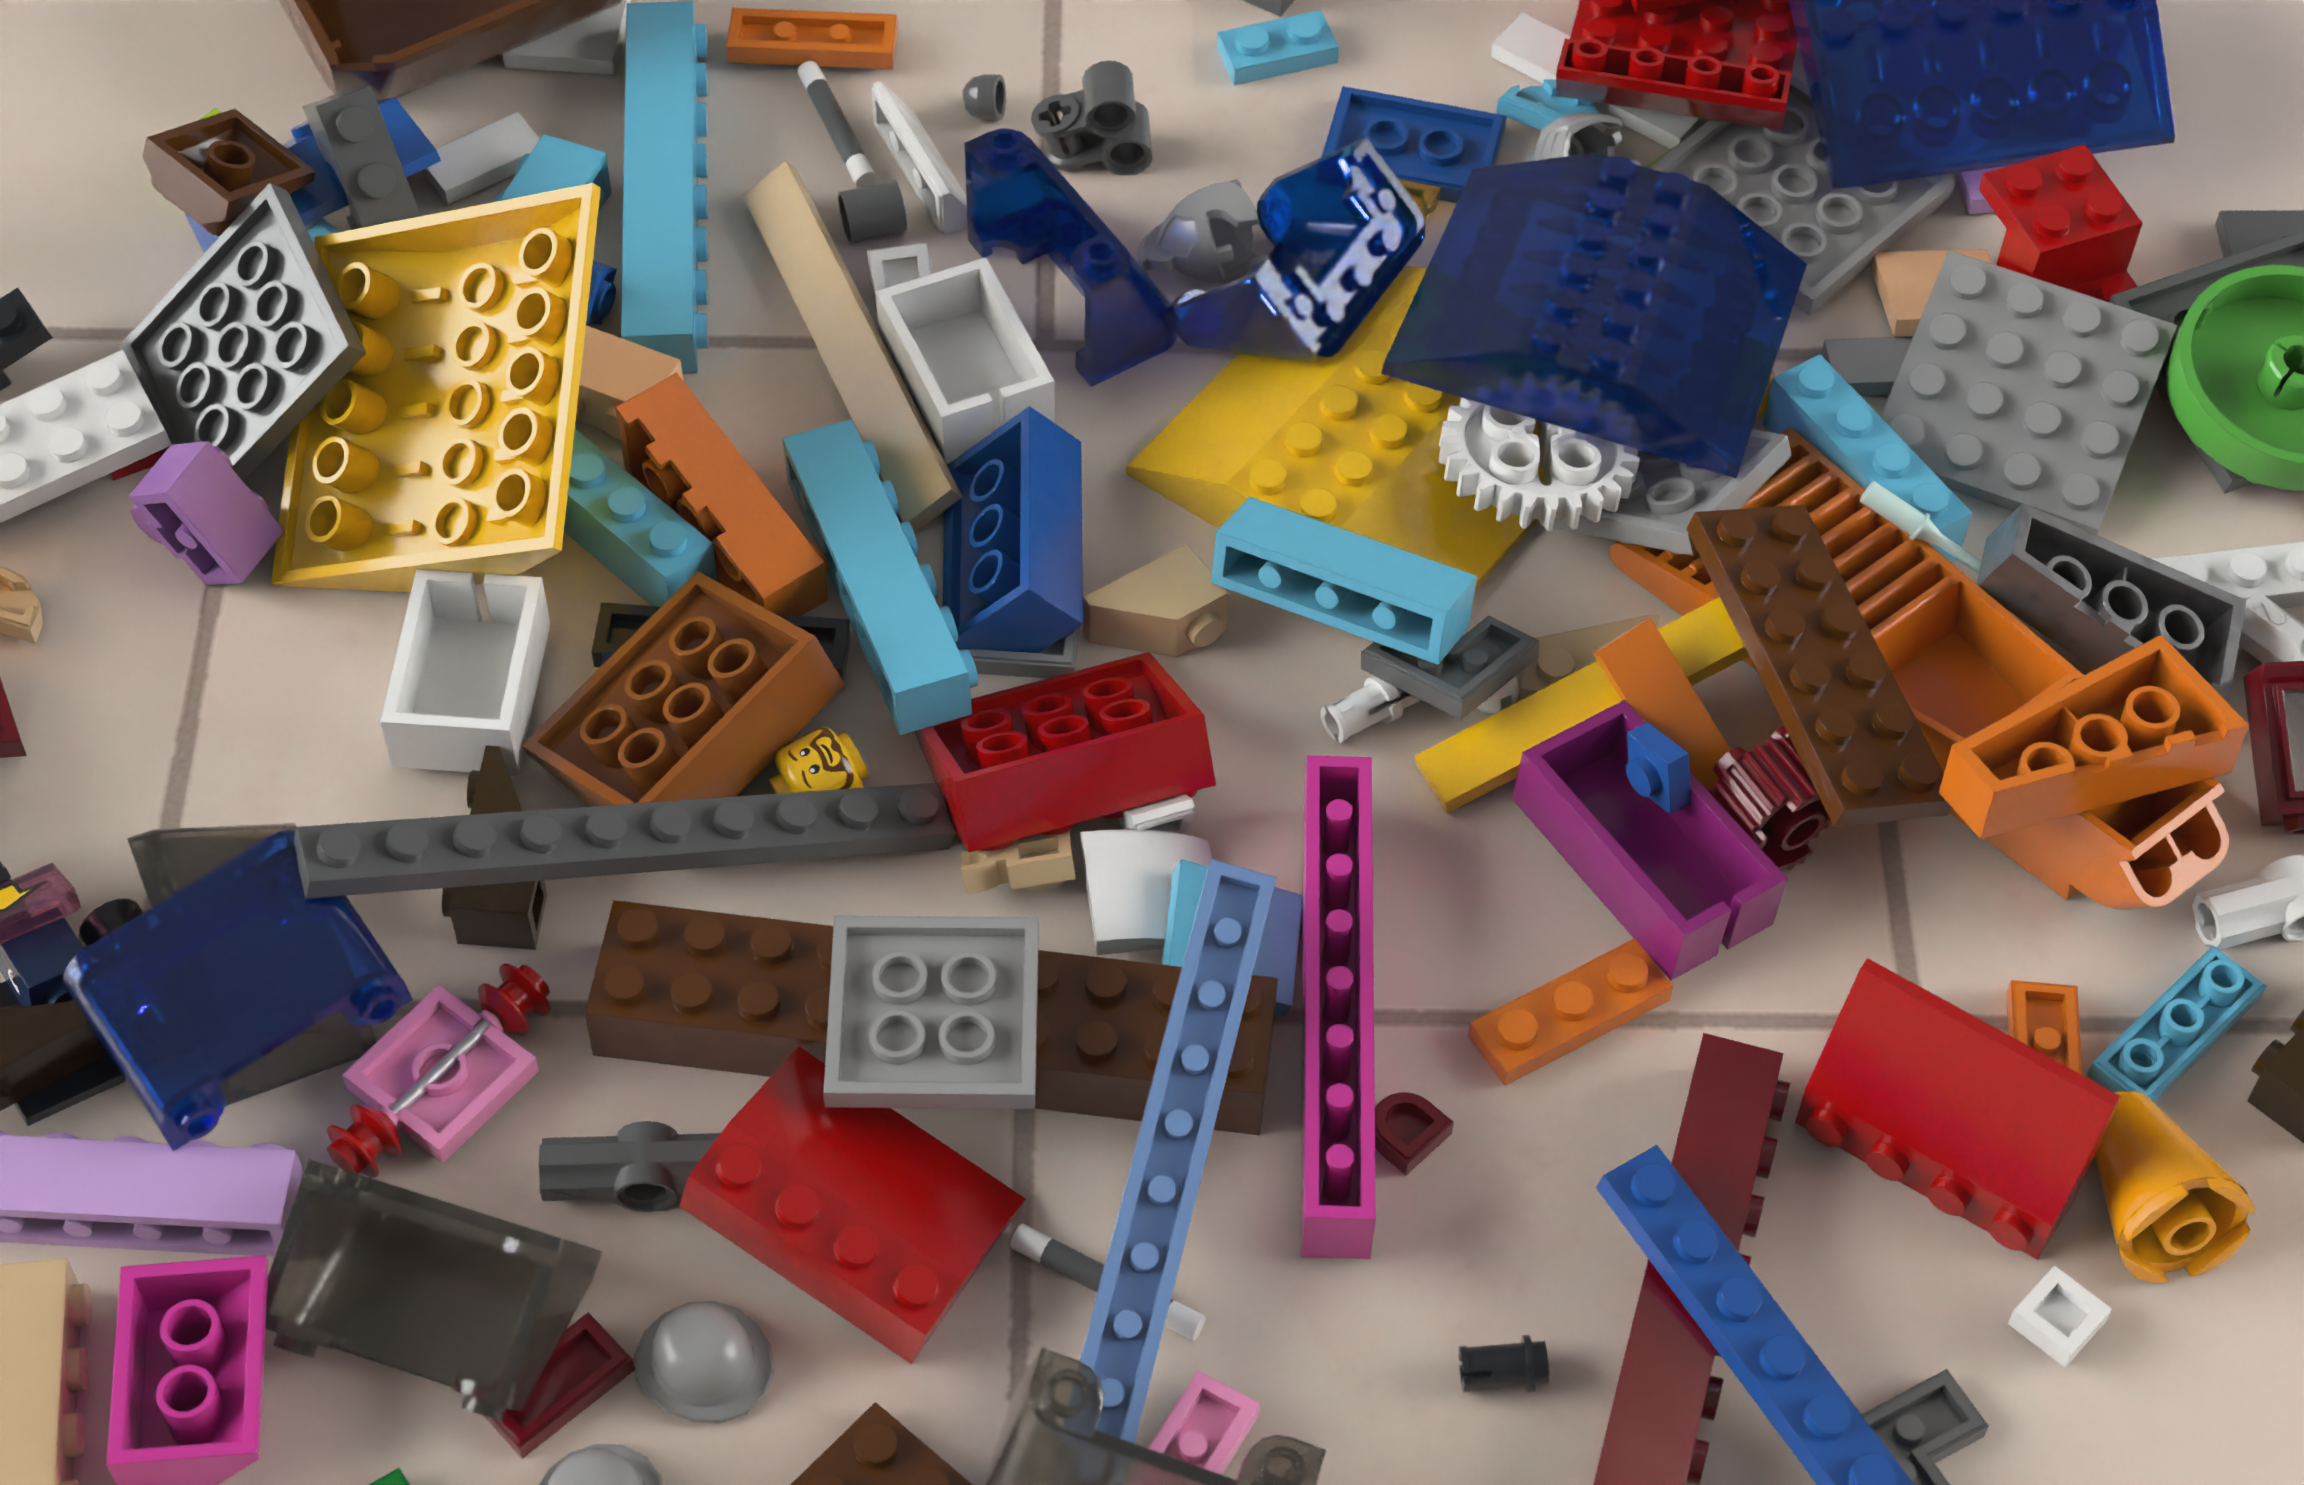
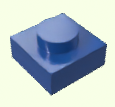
[1626,722,1691,815]

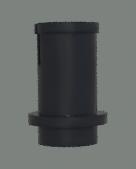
[1458,1335,1549,1393]

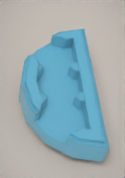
[1496,79,1600,130]

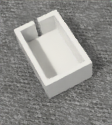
[875,257,1055,463]
[380,569,550,776]

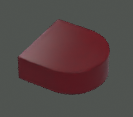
[1375,1092,1454,1176]

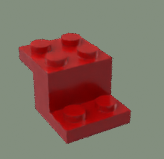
[1979,144,2143,302]

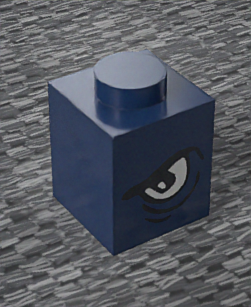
[0,905,98,1006]

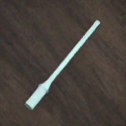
[1860,481,1982,574]

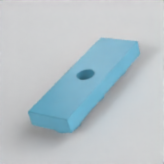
[2087,946,2267,1103]

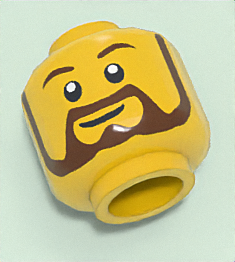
[769,726,870,794]

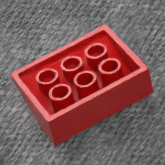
[915,652,1216,853]
[1795,958,2121,1260]
[679,1046,1026,1364]

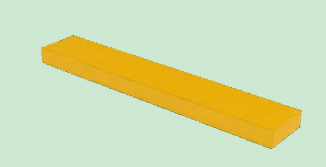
[1414,597,1749,814]

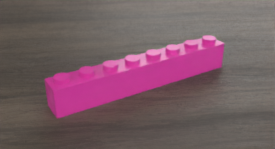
[1301,755,1376,1259]

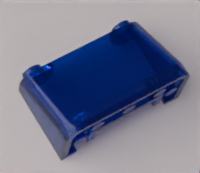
[964,128,1178,387]
[1162,137,1426,363]
[63,829,413,1151]

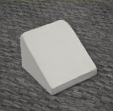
[1118,794,1195,834]

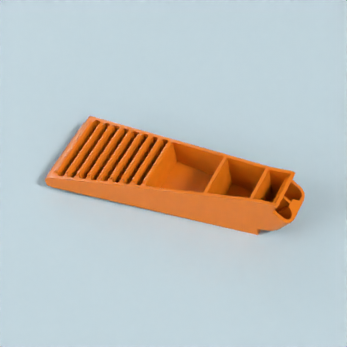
[1609,428,2229,910]

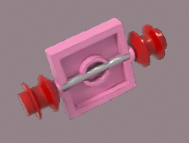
[327,963,550,1178]

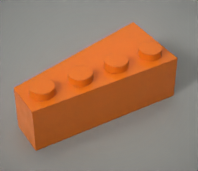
[615,372,829,616]
[1939,635,2249,839]

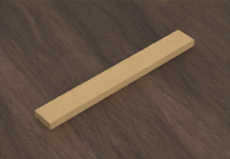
[742,161,962,533]

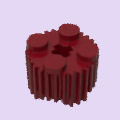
[1709,725,1840,872]

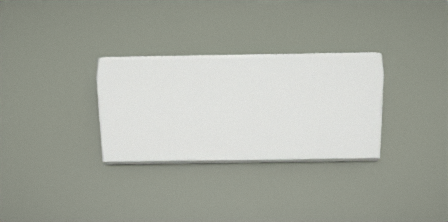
[871,81,980,235]

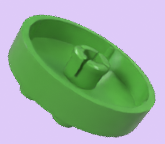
[2165,265,2304,491]

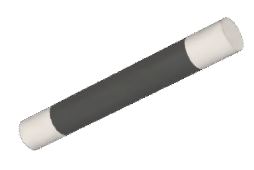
[798,61,877,188]
[1010,1223,1206,1341]

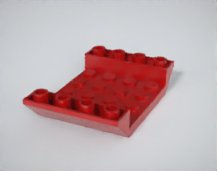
[1556,0,1805,130]

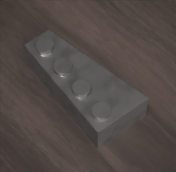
[1977,503,2246,704]

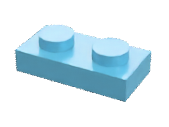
[1217,10,1339,85]

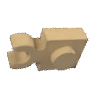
[961,831,1076,893]

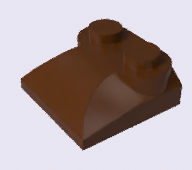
[142,109,316,236]

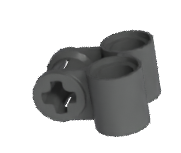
[1031,61,1153,175]

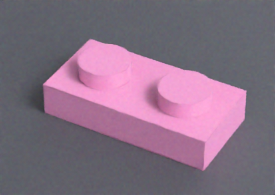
[1125,1370,1260,1485]

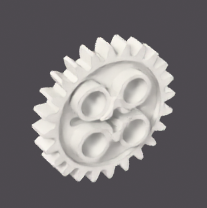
[1439,375,1640,531]

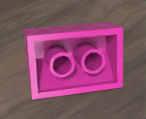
[106,1255,268,1485]

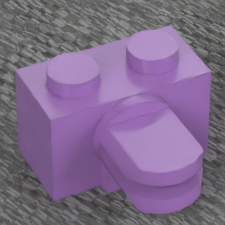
[128,441,284,585]

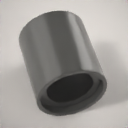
[838,180,907,243]

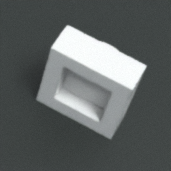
[867,242,931,309]
[2008,1265,2112,1368]

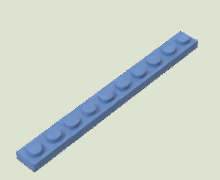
[1047,859,1277,1485]

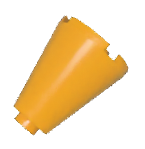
[2094,1091,2255,1284]

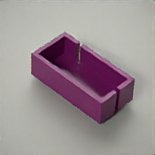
[1512,700,1788,981]

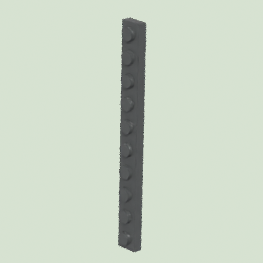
[293,783,956,899]

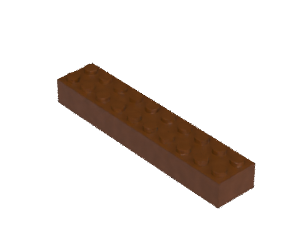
[585,900,1278,1136]

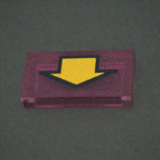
[0,863,81,944]

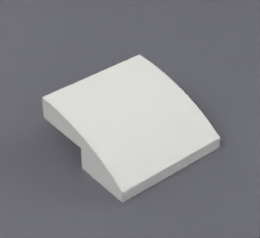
[1080,829,1212,958]

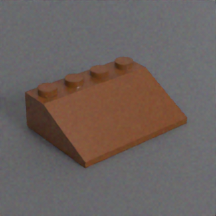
[521,571,845,807]

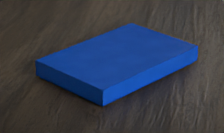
[1318,86,1507,209]

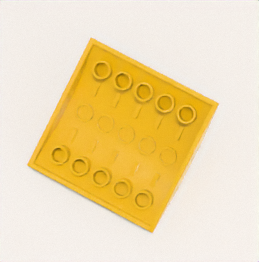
[271,183,601,592]
[1126,256,1614,590]

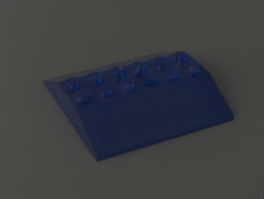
[1789,0,2176,190]
[1381,153,1807,479]

